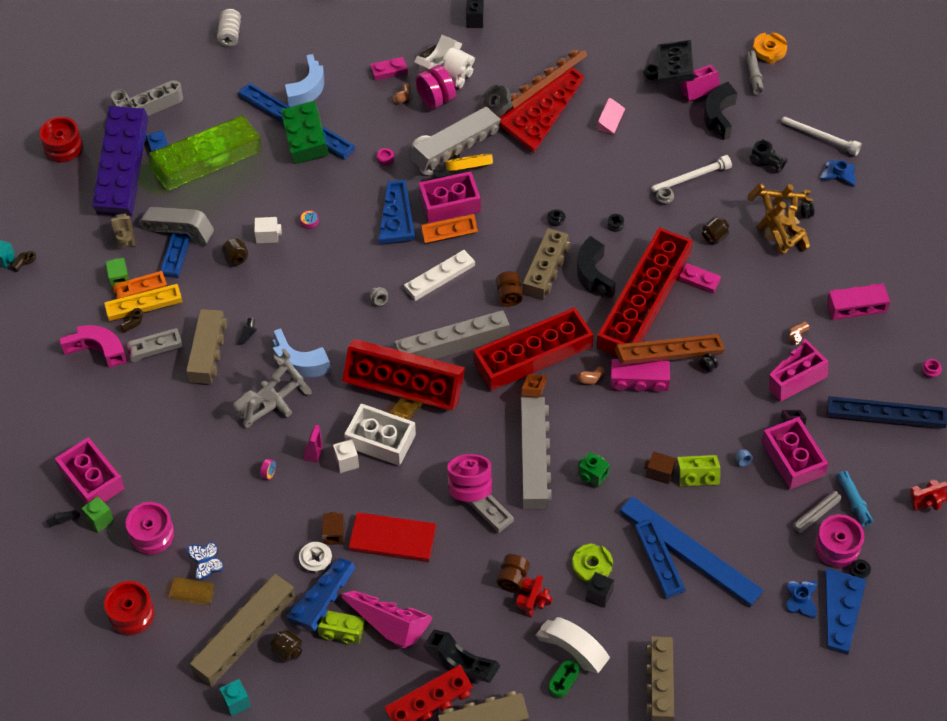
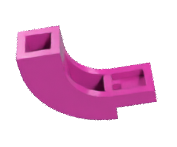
[59,325,127,368]

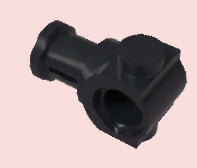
[749,139,788,172]

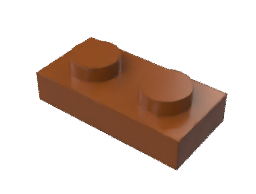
[522,374,547,397]

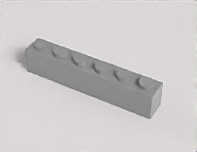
[409,107,501,172]
[395,310,510,359]
[521,397,551,509]

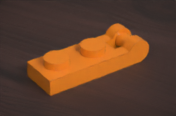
[112,271,167,299]

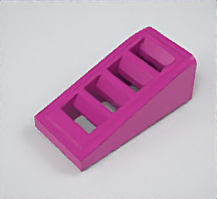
[303,425,323,463]

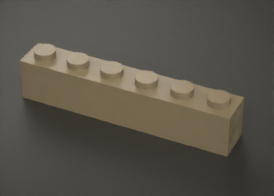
[190,574,296,687]

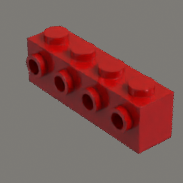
[384,665,473,721]

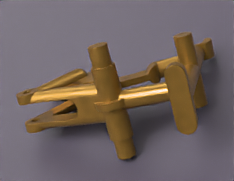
[747,183,813,255]

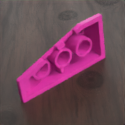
[342,590,432,648]

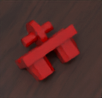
[910,480,947,511]
[516,575,553,618]

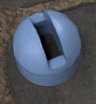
[735,449,753,467]

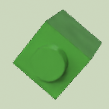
[106,258,129,290]
[82,496,114,533]

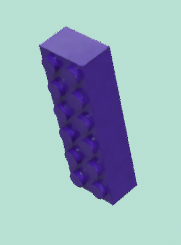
[92,106,148,217]

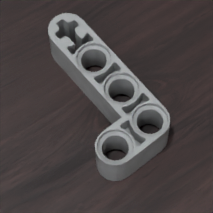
[111,80,183,116]
[139,207,214,247]

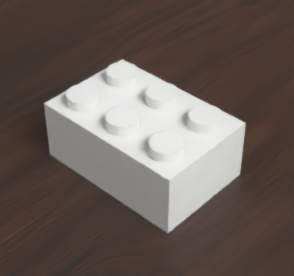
[344,404,416,466]

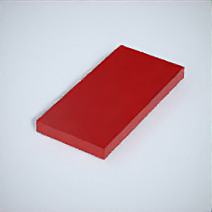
[349,512,437,562]

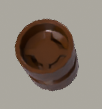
[496,271,523,307]
[496,554,530,593]

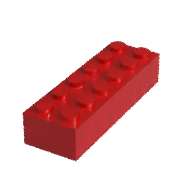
[473,307,594,391]
[342,339,465,411]

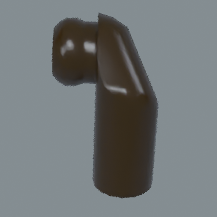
[420,44,436,58]
[120,308,143,333]

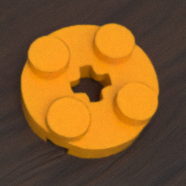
[753,33,787,64]

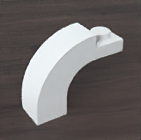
[414,35,462,72]
[535,617,610,673]

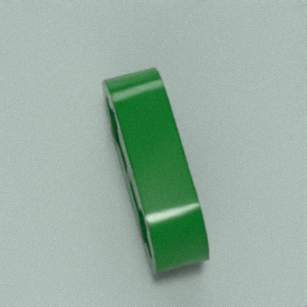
[549,660,579,699]

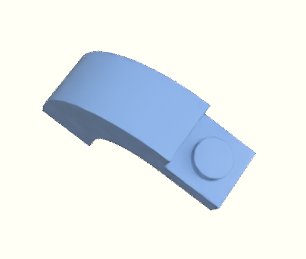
[285,54,325,107]
[272,328,331,377]

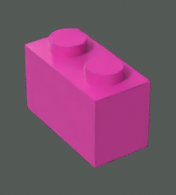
[680,64,720,101]

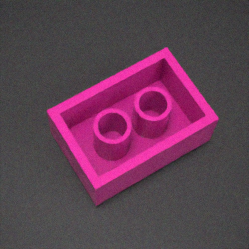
[419,171,481,223]
[761,417,829,489]
[55,437,125,504]

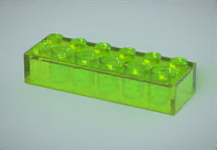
[149,115,261,191]

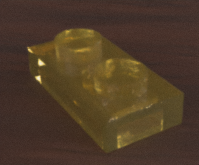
[389,397,423,420]
[169,577,215,605]

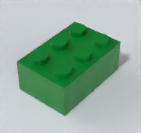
[281,100,329,164]

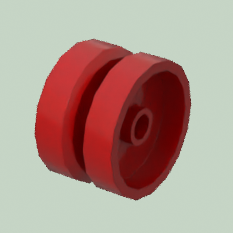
[39,116,83,162]
[104,581,155,636]

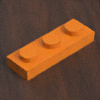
[420,213,478,243]

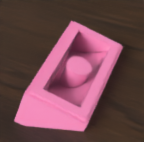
[597,98,625,135]

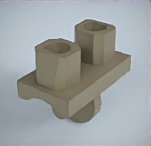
[111,214,136,249]

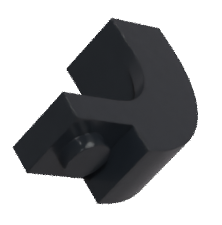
[704,82,737,140]
[577,236,616,298]
[423,629,500,684]

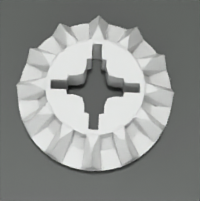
[299,542,332,573]

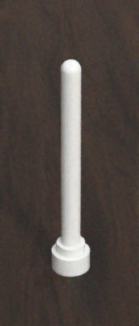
[781,117,862,156]
[651,155,732,192]

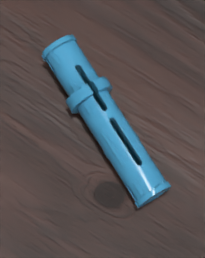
[836,471,874,527]

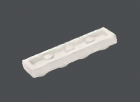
[404,250,475,301]

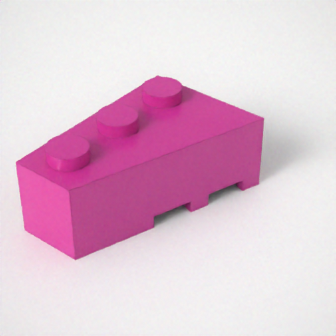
[769,339,829,402]

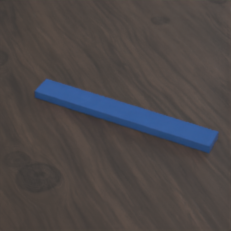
[238,82,355,160]
[620,496,764,607]

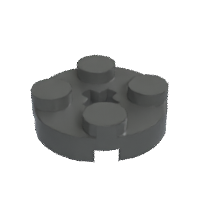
[480,85,513,117]

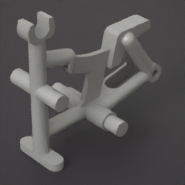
[233,349,312,428]

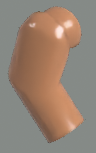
[392,83,410,104]
[789,322,810,344]
[576,366,605,385]

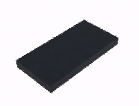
[657,40,694,85]

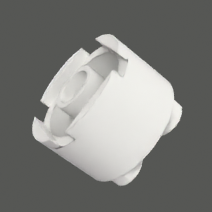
[441,47,475,89]

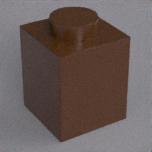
[644,451,676,484]
[322,512,345,545]

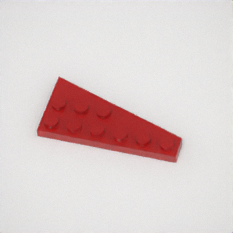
[499,67,584,153]

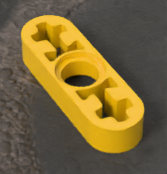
[445,154,493,171]

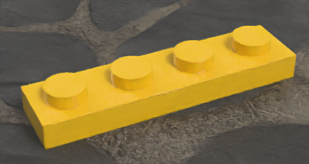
[104,284,183,321]

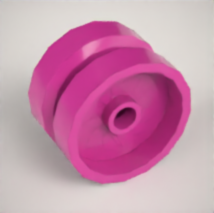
[415,65,456,110]
[447,454,492,502]
[126,502,174,555]
[815,514,864,568]

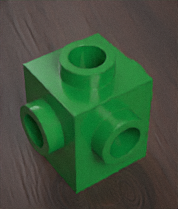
[578,452,610,488]

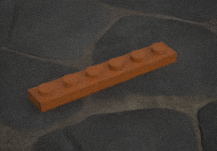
[511,49,588,109]
[615,334,725,365]

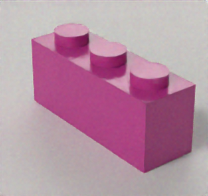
[826,283,890,320]
[610,359,670,392]

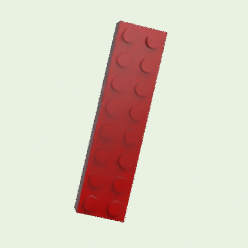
[596,227,693,357]

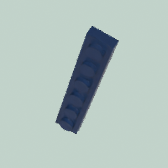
[827,396,947,428]

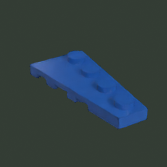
[379,179,415,244]
[286,558,356,631]
[825,568,867,655]

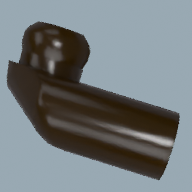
[10,251,36,272]

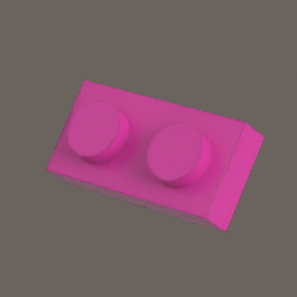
[370,57,408,81]
[679,263,721,294]

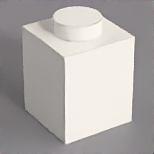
[255,217,282,244]
[333,439,359,473]

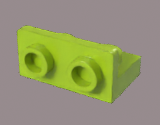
[677,455,720,486]
[318,610,366,644]

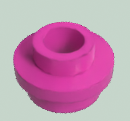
[922,359,942,377]

